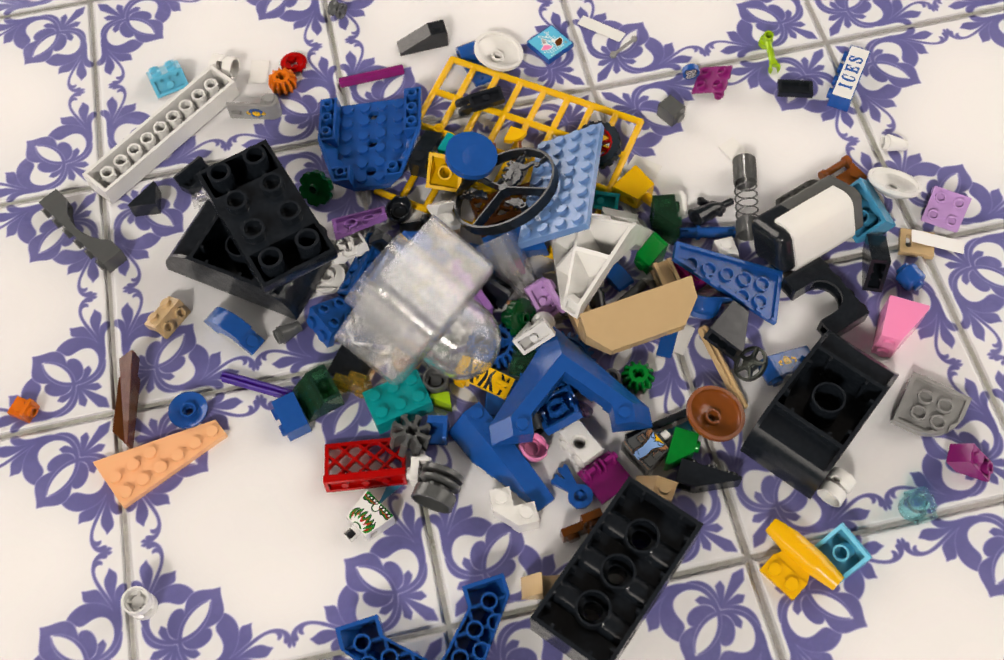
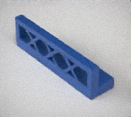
[337,232,383,300]

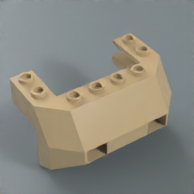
[568,257,697,355]

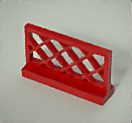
[323,437,408,493]

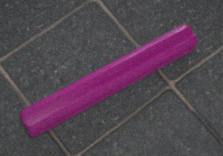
[339,65,404,88]

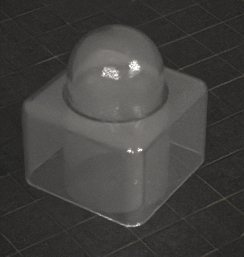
[334,214,501,385]

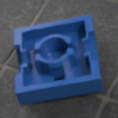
[538,385,583,436]

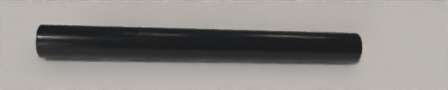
[625,409,687,440]

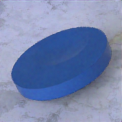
[445,132,498,180]

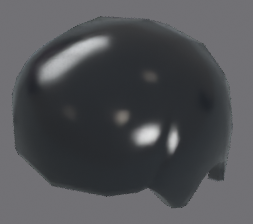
[385,195,413,223]

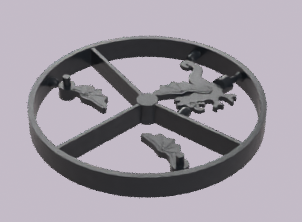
[453,147,559,236]

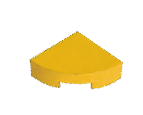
[504,126,527,144]

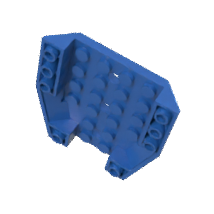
[318,86,422,192]

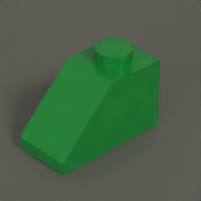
[634,232,668,275]
[663,427,701,471]

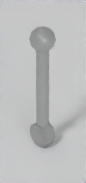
[610,36,637,58]

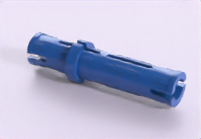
[678,225,736,240]

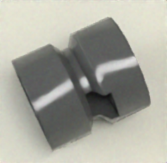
[423,366,450,396]

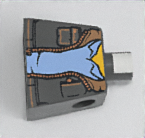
[621,428,672,476]

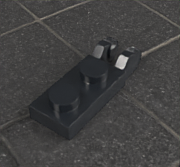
[455,86,506,116]

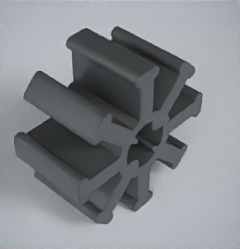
[389,414,431,458]

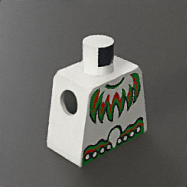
[343,490,396,542]

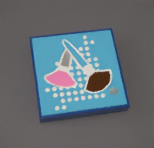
[527,25,574,64]

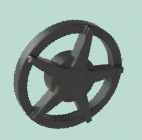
[734,346,768,382]

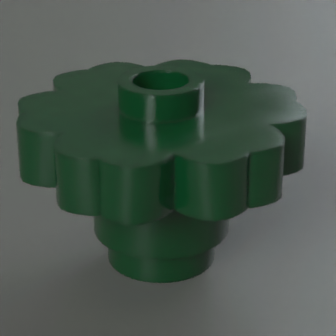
[299,169,334,207]
[501,298,536,336]

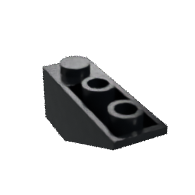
[675,458,743,493]

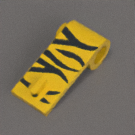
[452,357,515,400]

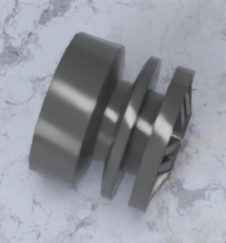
[411,462,464,514]

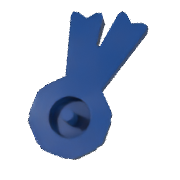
[551,464,593,509]

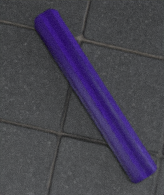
[220,371,293,398]

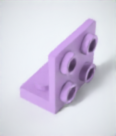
[921,186,972,233]

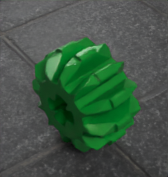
[621,360,655,395]

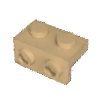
[144,296,191,339]

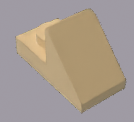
[521,572,560,600]

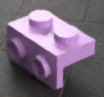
[524,277,565,316]

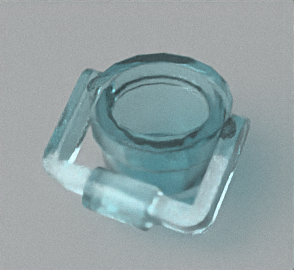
[898,486,938,525]

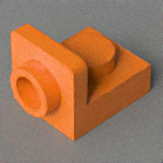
[7,396,40,423]

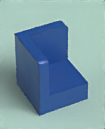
[427,415,449,446]

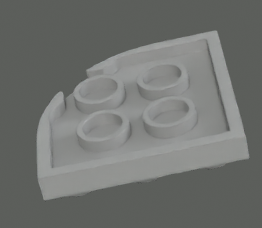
[890,372,972,437]

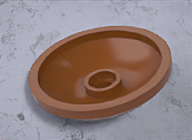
[686,385,745,442]

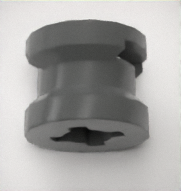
[327,0,347,19]

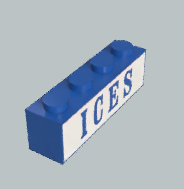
[826,45,871,112]

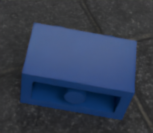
[271,391,312,442]

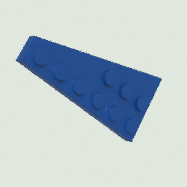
[671,241,783,325]

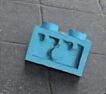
[146,60,189,99]

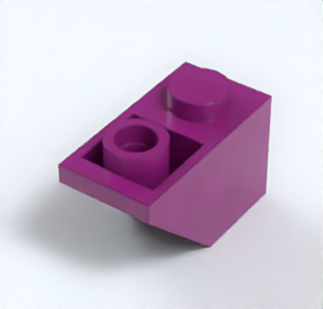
[946,443,994,482]

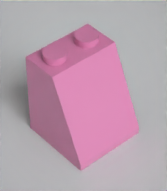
[871,295,930,358]

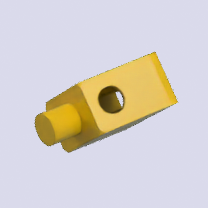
[612,165,657,208]

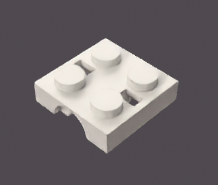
[331,231,370,265]

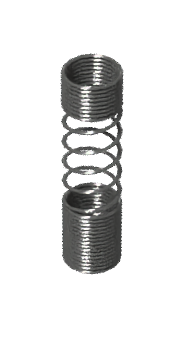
[732,153,759,241]

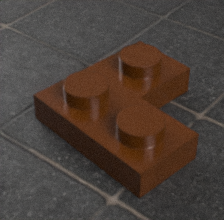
[560,507,603,543]

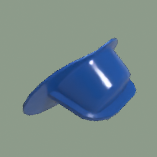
[691,295,733,319]

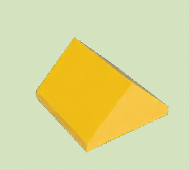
[426,152,464,192]

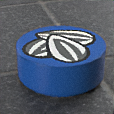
[682,64,700,80]

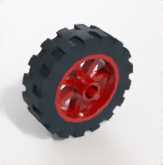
[582,121,622,170]

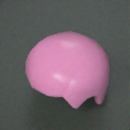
[518,432,549,463]

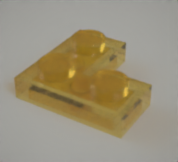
[333,371,373,399]

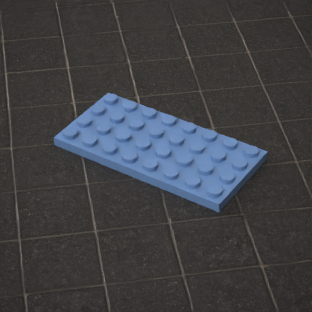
[517,122,605,249]

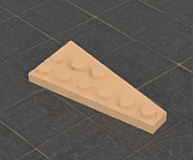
[93,419,228,509]

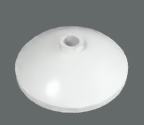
[474,31,524,71]
[867,167,923,199]

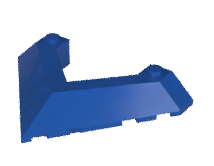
[489,326,653,447]
[335,573,510,660]

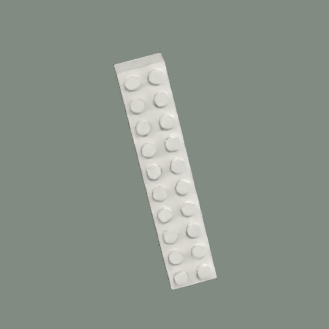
[82,65,240,205]

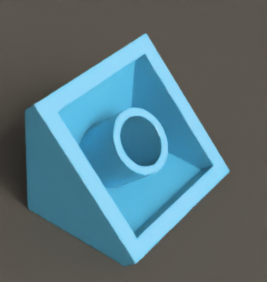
[815,522,872,583]

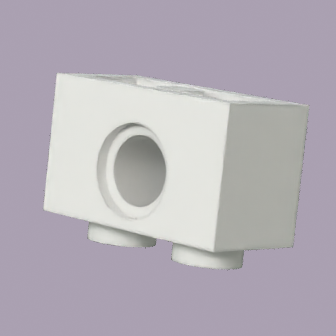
[558,420,603,469]

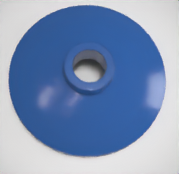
[168,391,208,429]

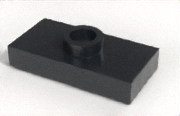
[777,79,813,98]

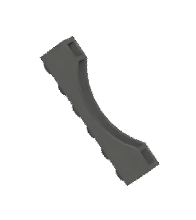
[39,189,127,273]

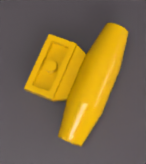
[759,518,845,601]

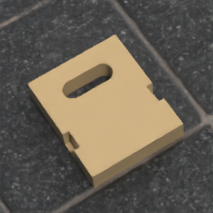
[898,228,935,260]

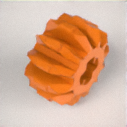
[268,67,297,96]

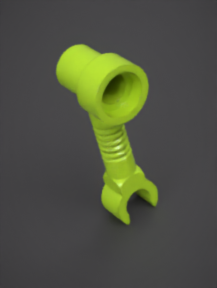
[758,30,781,74]

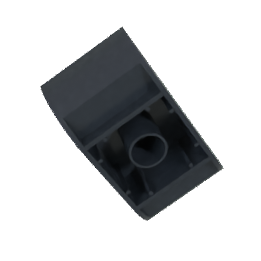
[196,139,338,295]
[166,199,332,320]
[740,330,899,499]

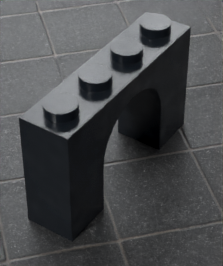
[781,257,870,336]

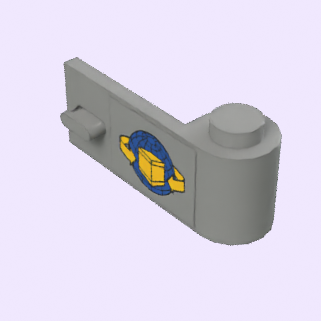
[226,93,282,120]

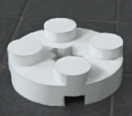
[314,260,346,295]

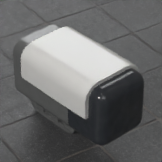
[751,175,863,272]

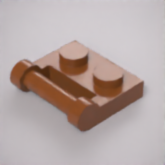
[818,155,867,185]

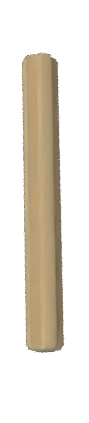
[698,325,748,410]

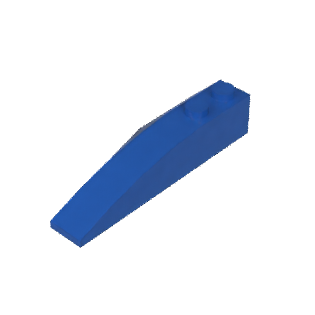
[448,402,555,512]

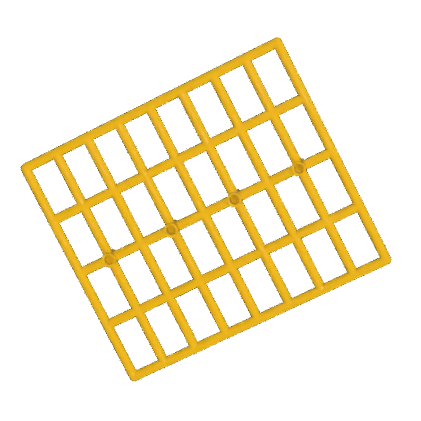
[374,56,644,260]

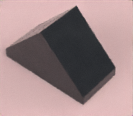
[128,181,161,217]

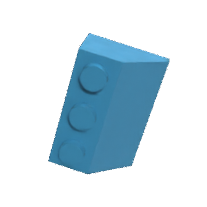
[850,177,896,243]

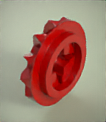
[280,52,307,75]

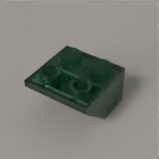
[649,194,682,245]
[293,364,345,423]

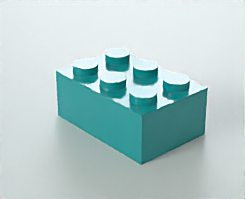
[362,369,434,435]

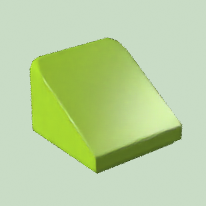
[430,391,452,412]

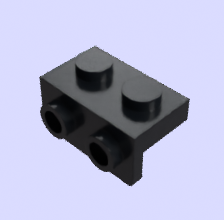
[173,156,210,195]

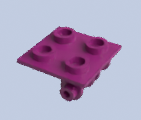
[691,65,733,100]
[577,450,631,505]

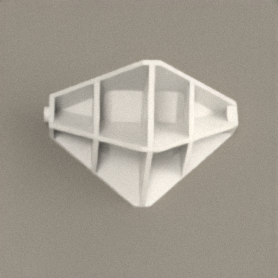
[552,213,654,319]

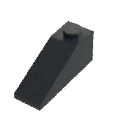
[397,20,448,56]
[408,130,443,178]

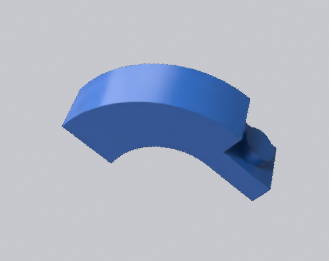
[203,307,265,356]

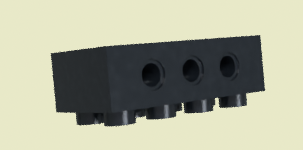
[530,476,704,660]

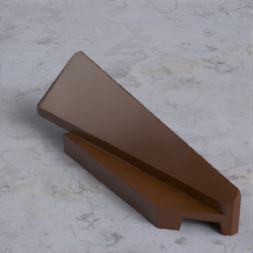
[113,350,140,449]

